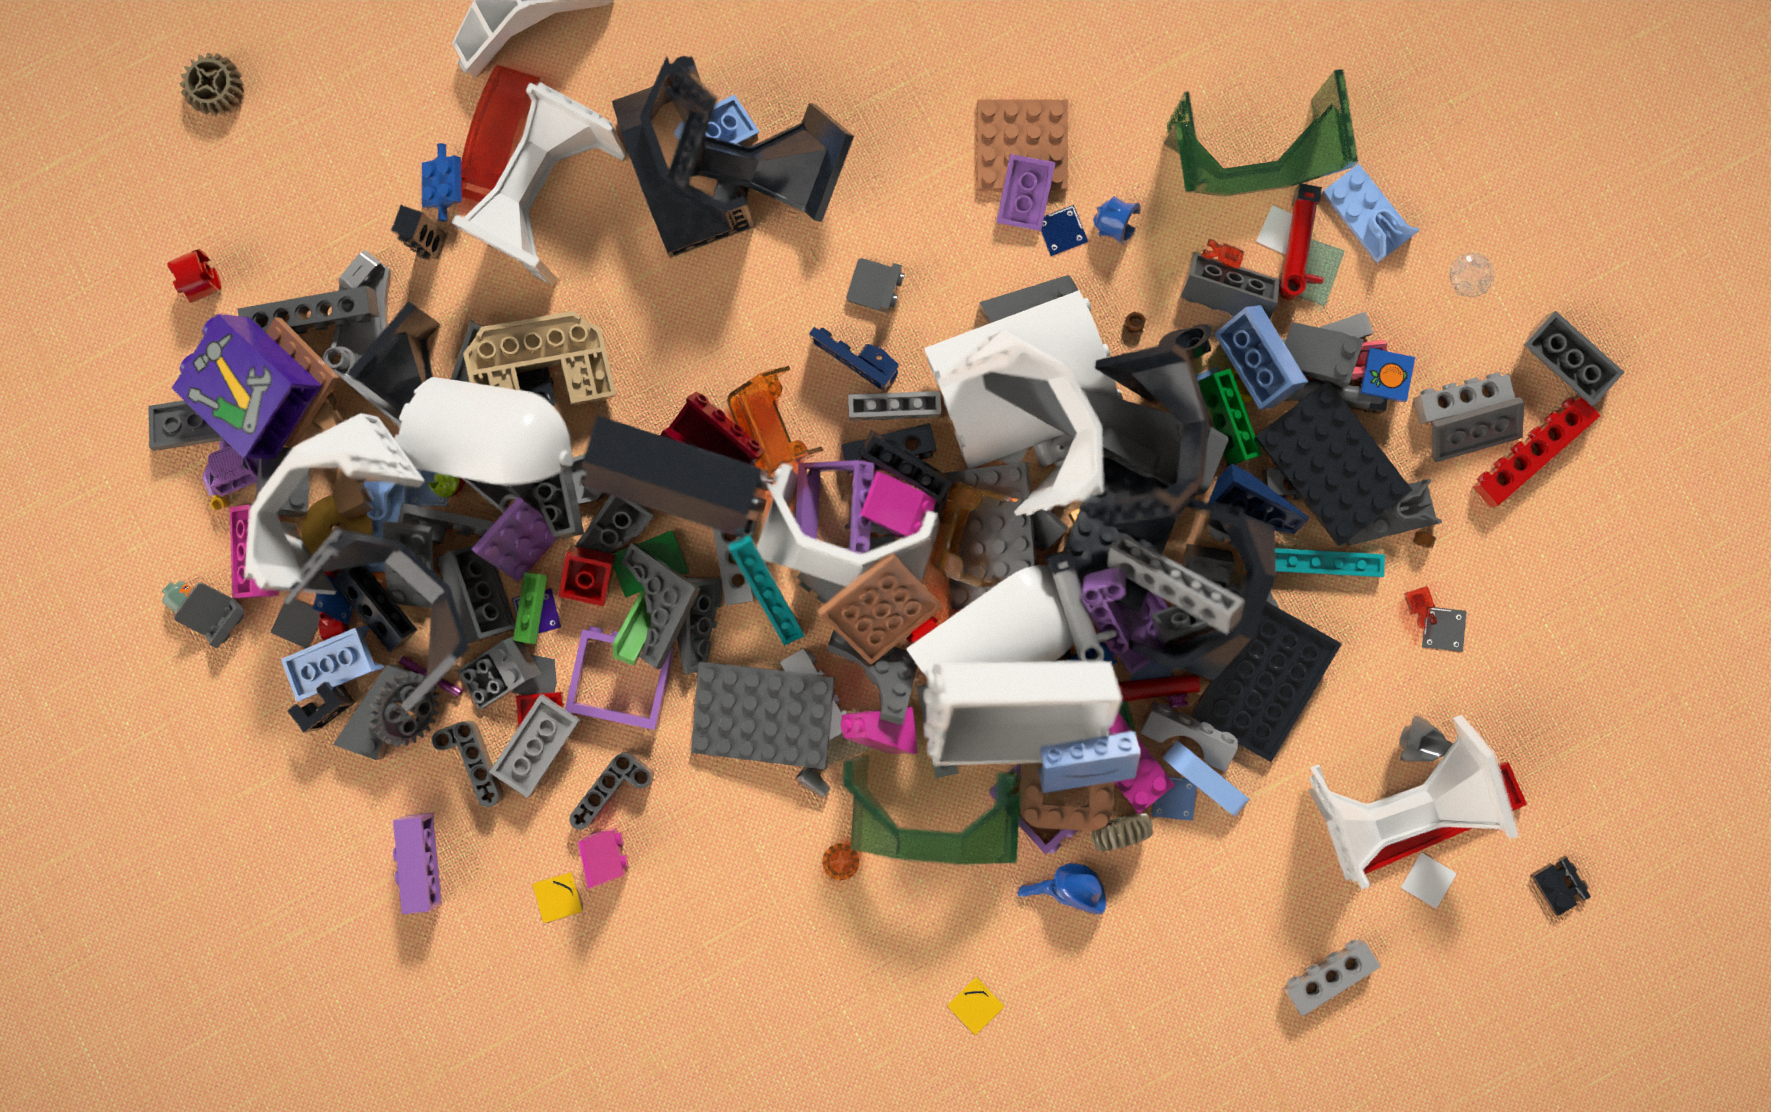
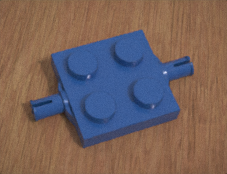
[422,143,462,222]

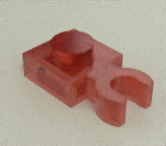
[1403,586,1437,629]

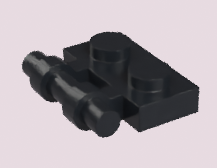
[1531,856,1591,916]

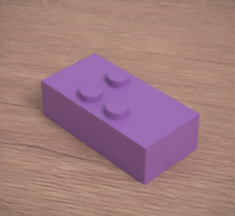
[393,813,442,914]

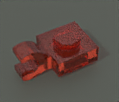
[1202,239,1245,269]

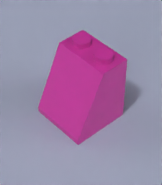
[841,707,918,754]

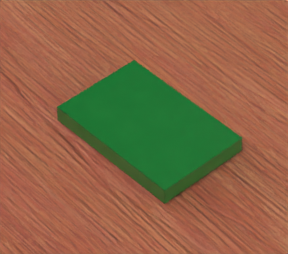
[613,530,690,598]

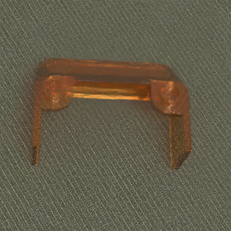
[727,366,823,475]
[931,481,1018,587]

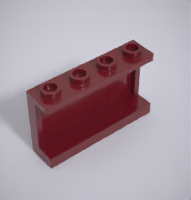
[660,391,766,466]

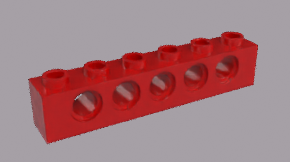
[1473,396,1601,507]

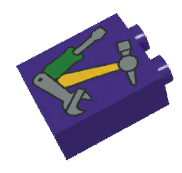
[172,314,322,459]

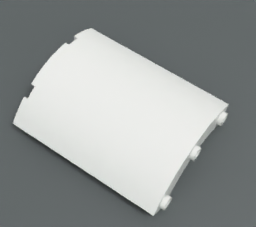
[924,290,1123,470]

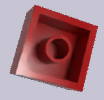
[558,545,616,606]

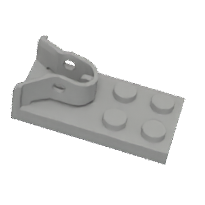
[489,694,580,798]

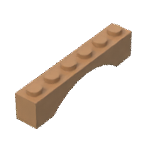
[311,391,374,521]

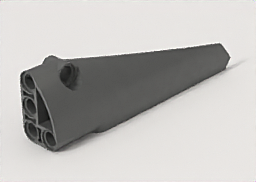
[982,371,1228,496]

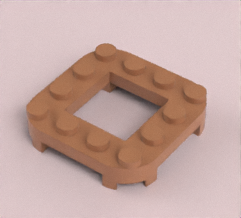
[1018,762,1114,831]

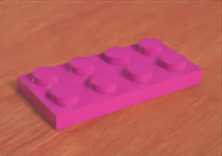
[1109,712,1175,813]

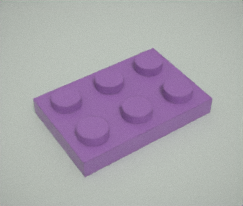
[996,154,1055,231]

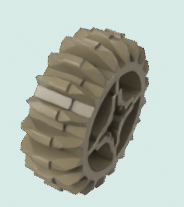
[179,53,244,115]
[1090,813,1153,851]

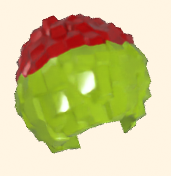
[427,473,466,498]

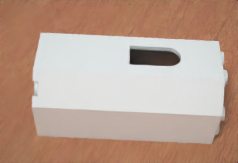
[924,661,1121,765]

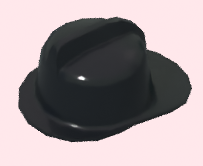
[1158,324,1212,359]

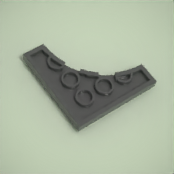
[622,543,701,669]
[827,629,918,725]

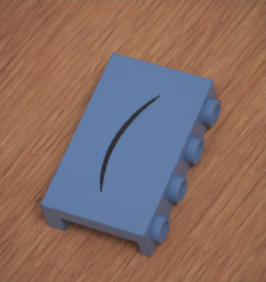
[1038,732,1140,793]

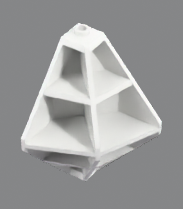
[452,0,614,78]

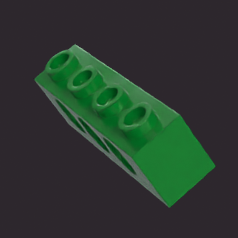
[1197,369,1262,467]

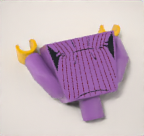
[203,440,259,510]

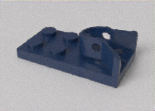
[809,327,899,393]

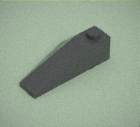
[575,495,654,554]
[1033,509,1069,550]
[677,577,722,674]

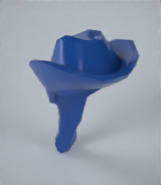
[1017,863,1106,915]

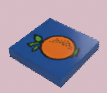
[1360,348,1415,403]

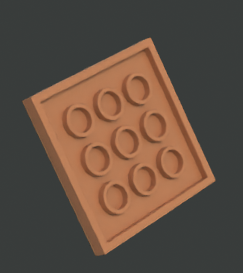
[977,99,1068,191]
[266,318,340,448]
[818,552,943,665]

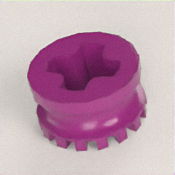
[1166,694,1188,708]

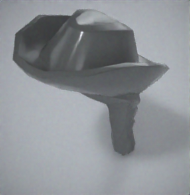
[1399,715,1453,762]

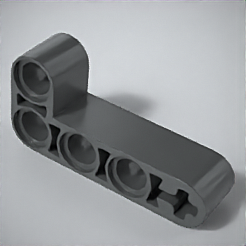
[431,720,503,807]
[569,752,654,830]

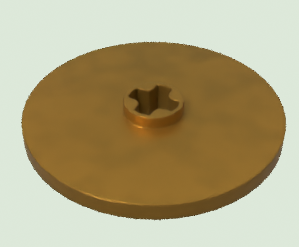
[301,496,373,556]

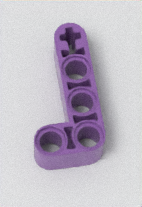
[1081,568,1130,654]

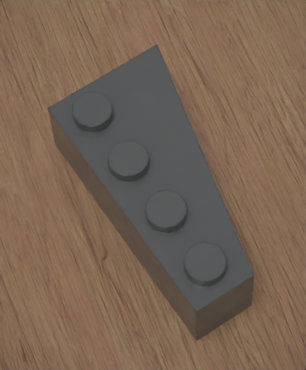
[978,275,1079,324]
[531,466,584,539]
[333,665,415,760]

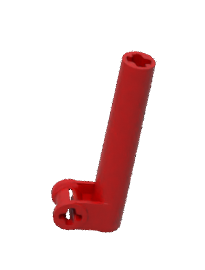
[1116,674,1200,702]

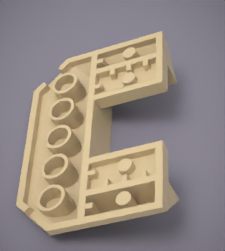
[463,311,616,405]

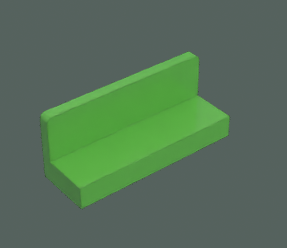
[513,572,547,644]
[612,590,651,666]

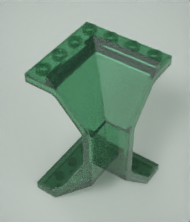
[1164,69,1358,197]
[842,755,1021,865]

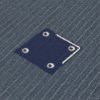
[1041,205,1088,256]

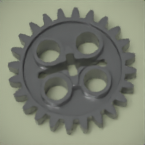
[369,671,440,747]

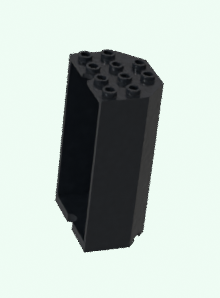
[580,415,774,538]

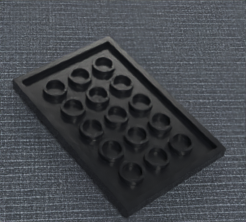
[1254,381,1413,547]
[1063,456,1176,612]
[1190,601,1342,762]

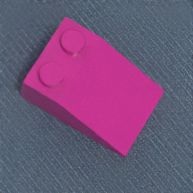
[860,471,936,539]
[578,827,629,888]

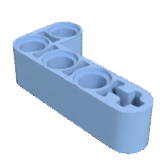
[1162,740,1250,817]

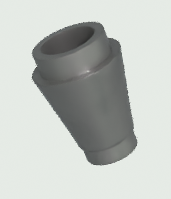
[796,767,830,798]

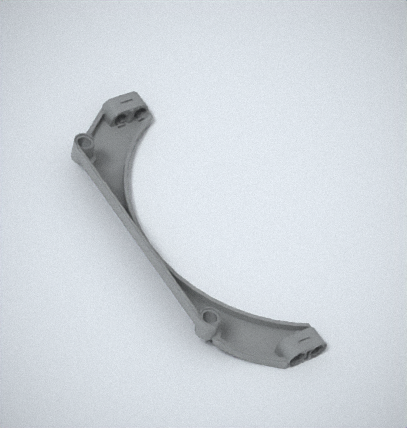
[323,250,606,513]

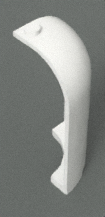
[394,377,573,484]
[907,565,1074,678]

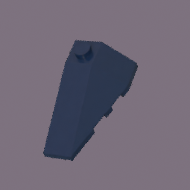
[1208,464,1309,534]

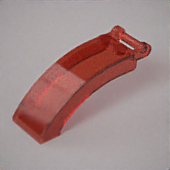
[461,64,541,202]

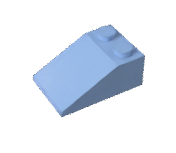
[674,95,760,145]

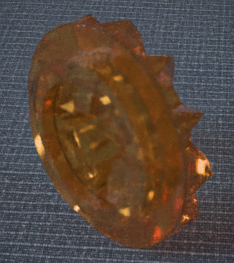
[822,843,859,880]

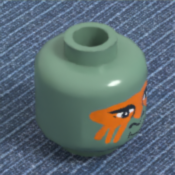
[162,581,193,613]

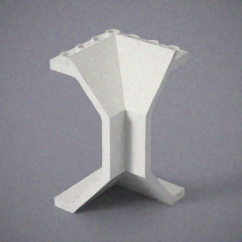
[452,82,627,286]
[938,330,1103,516]
[245,414,424,595]
[757,463,941,587]
[1308,715,1519,889]

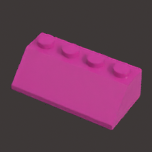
[230,504,280,599]

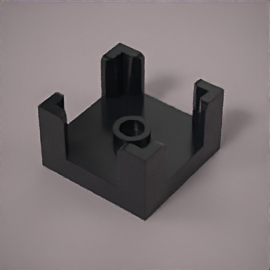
[287,682,356,733]

